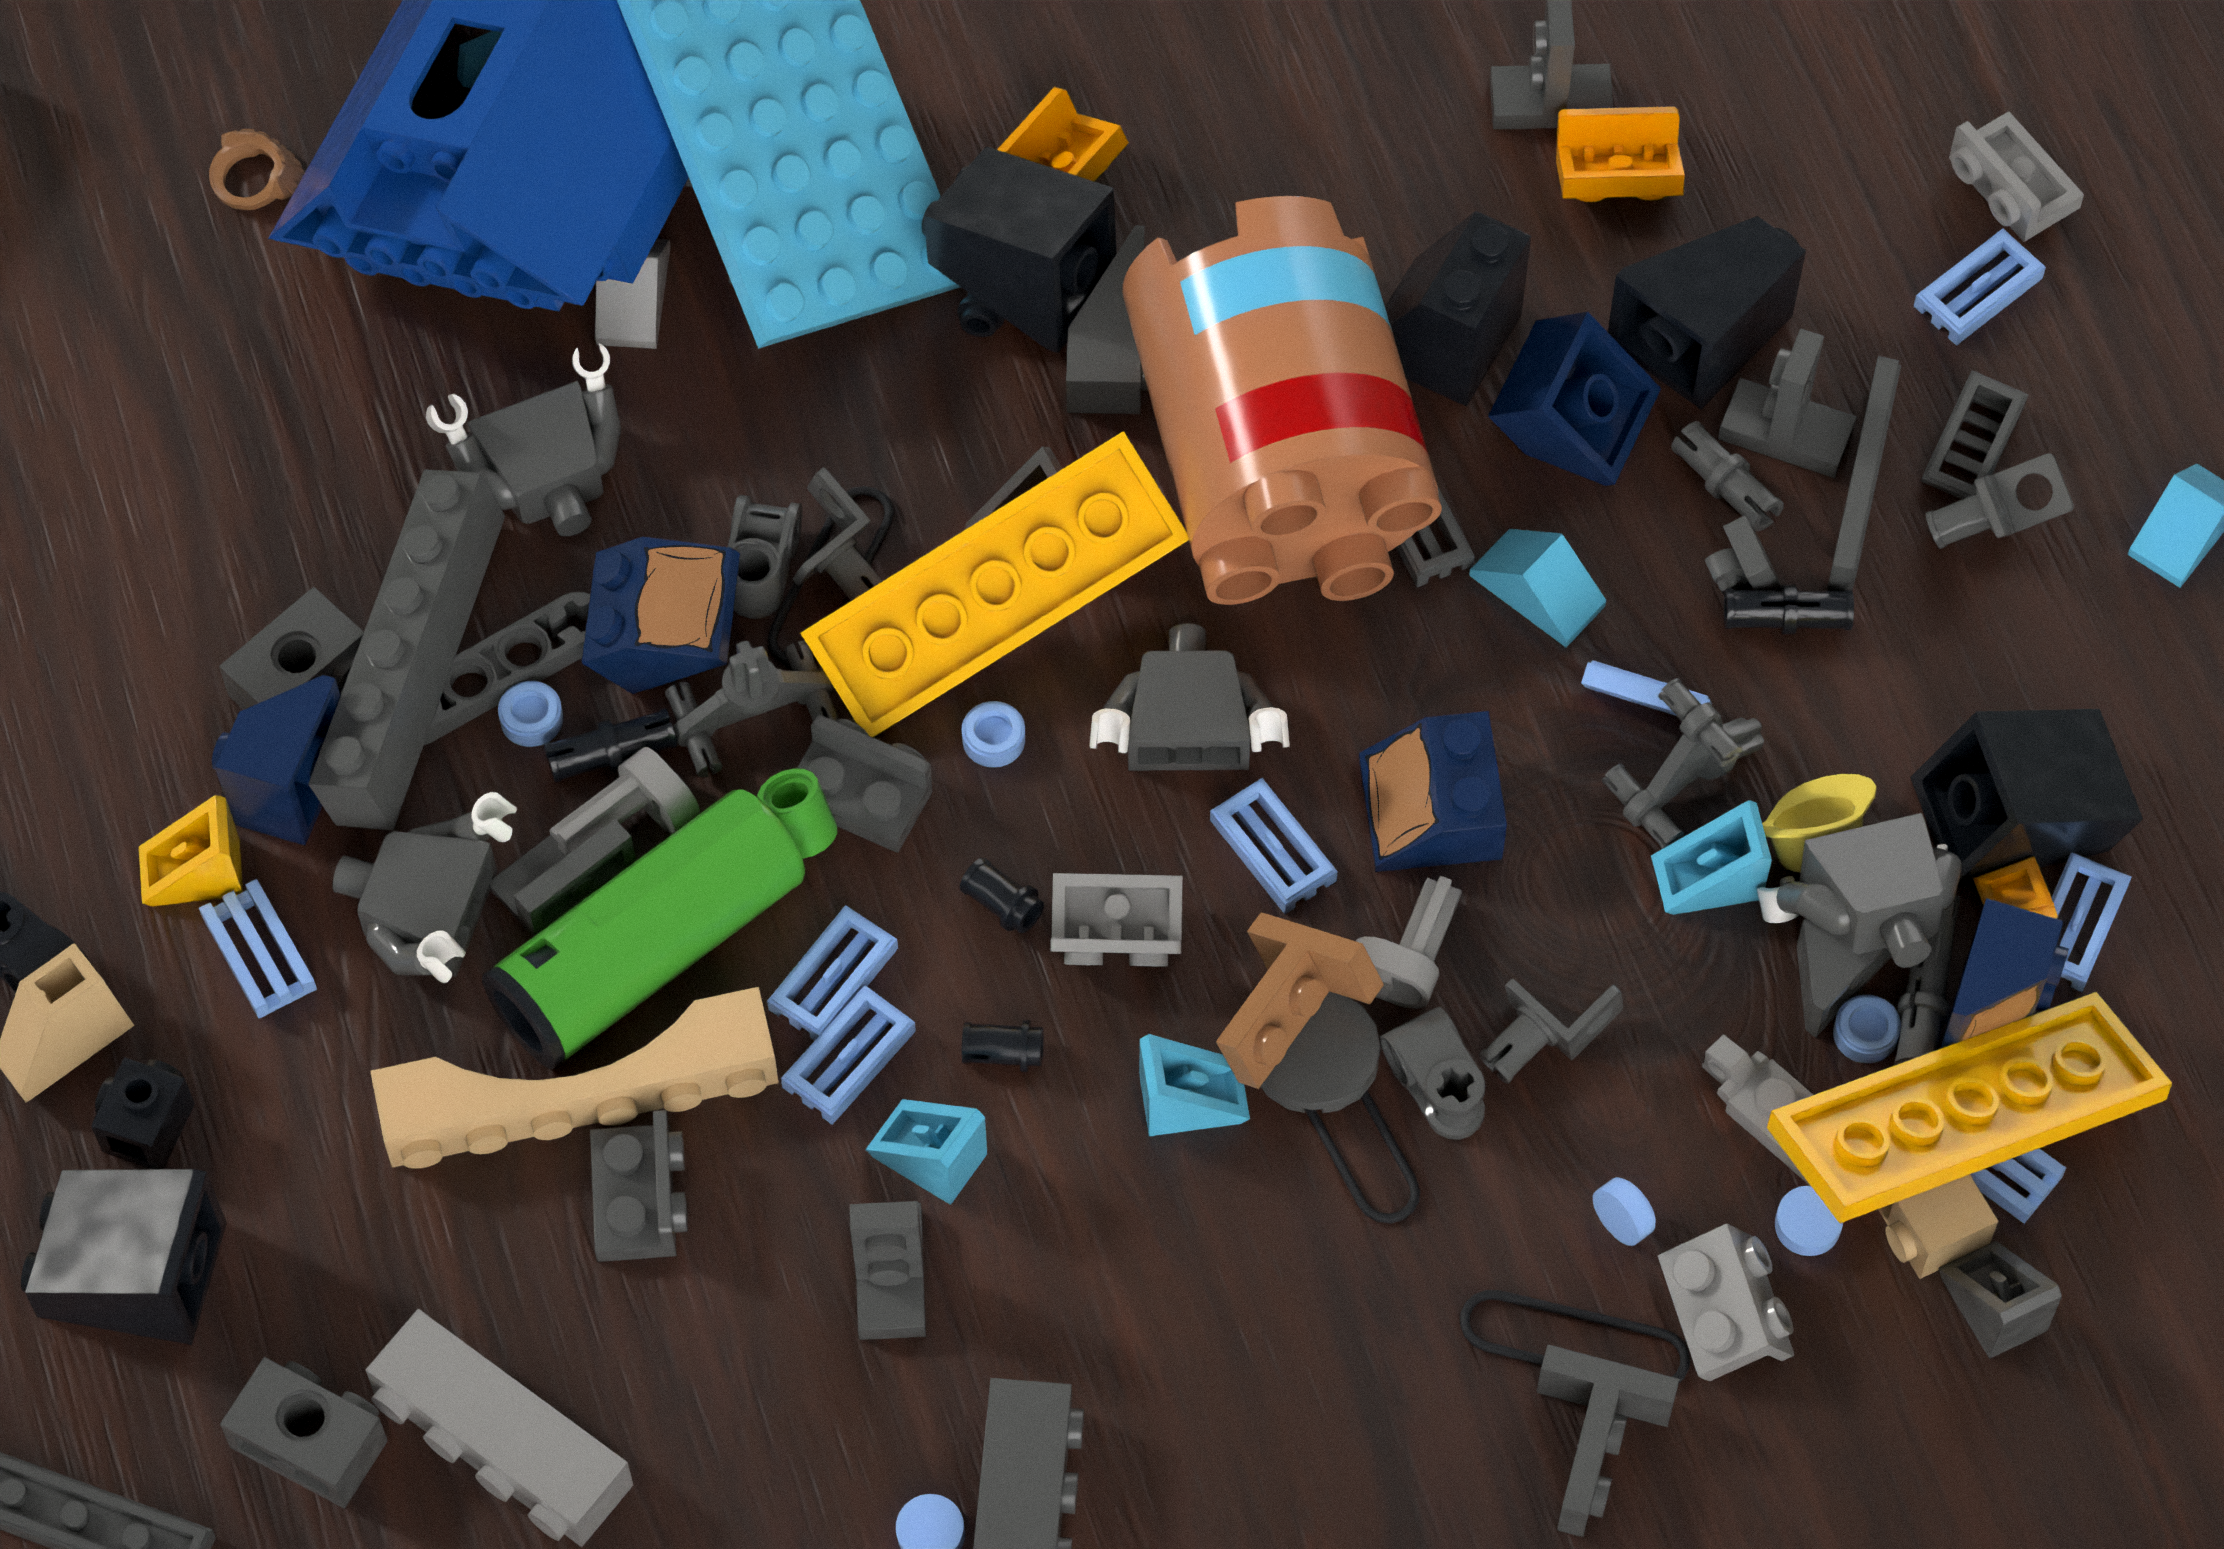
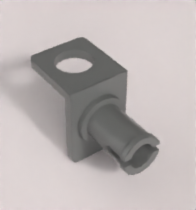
[1926,453,2074,549]
[792,467,883,601]
[1478,978,1624,1084]

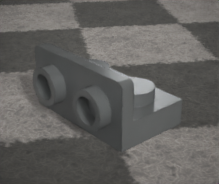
[797,715,933,853]
[590,1110,688,1262]

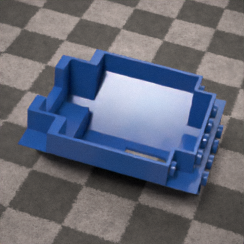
[268,0,689,312]

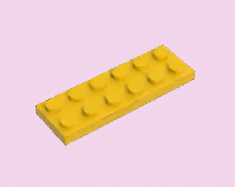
[801,431,1189,738]
[1767,992,2172,1223]

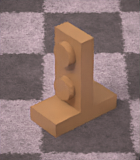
[1216,912,1384,1089]

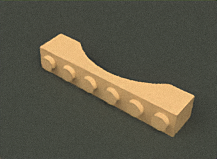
[370,987,779,1168]

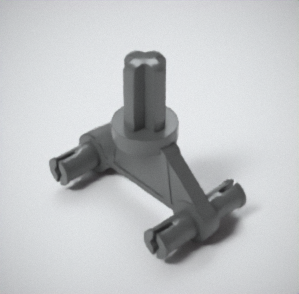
[665,640,839,777]
[1602,678,1765,849]

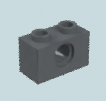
[219,587,364,710]
[220,1357,388,1509]

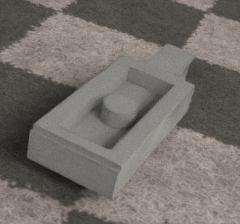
[1702,1034,1813,1186]

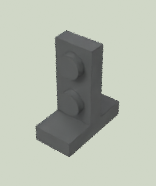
[1490,0,1613,129]
[1718,328,1857,478]
[850,1201,926,1340]
[1536,1344,1680,1537]

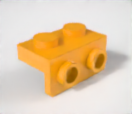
[997,87,1129,181]
[1556,107,1685,202]

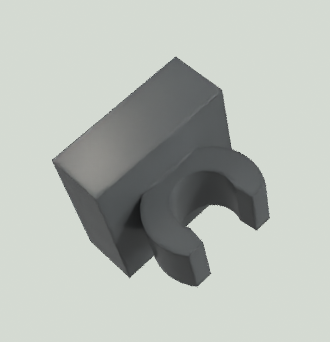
[1705,515,1782,594]

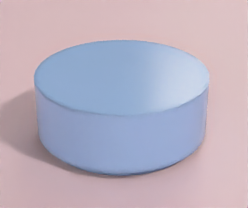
[498,681,563,747]
[962,701,1025,767]
[1833,995,1901,1063]
[1593,1177,1656,1246]
[1775,1186,1843,1256]
[896,1494,965,1549]

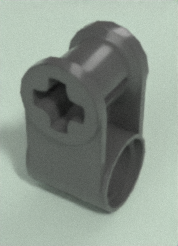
[728,495,803,619]
[1380,1007,1485,1140]

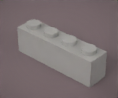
[366,1309,633,1547]

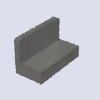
[490,819,636,937]

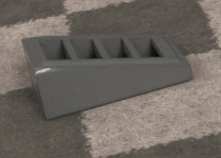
[1921,370,2029,499]

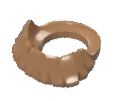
[209,129,305,210]

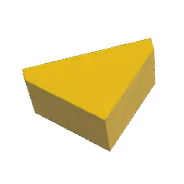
[139,795,243,907]

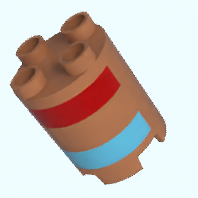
[1122,196,1442,605]

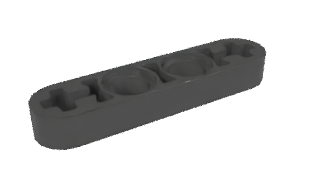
[424,592,590,745]

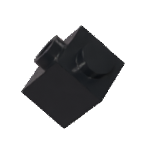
[91,1057,195,1170]

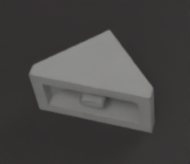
[595,239,671,349]

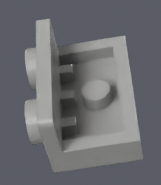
[1949,111,2084,242]
[1051,873,1183,966]
[1657,1223,1794,1381]

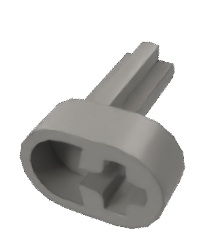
[550,747,700,856]
[1356,876,1462,1009]

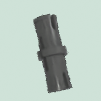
[1671,421,1784,531]

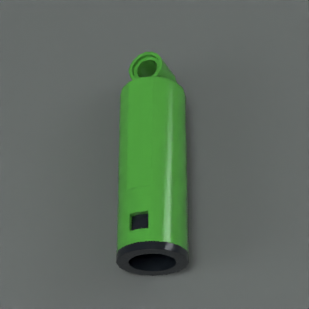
[482,769,837,1069]

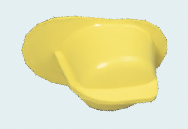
[1762,774,1877,873]

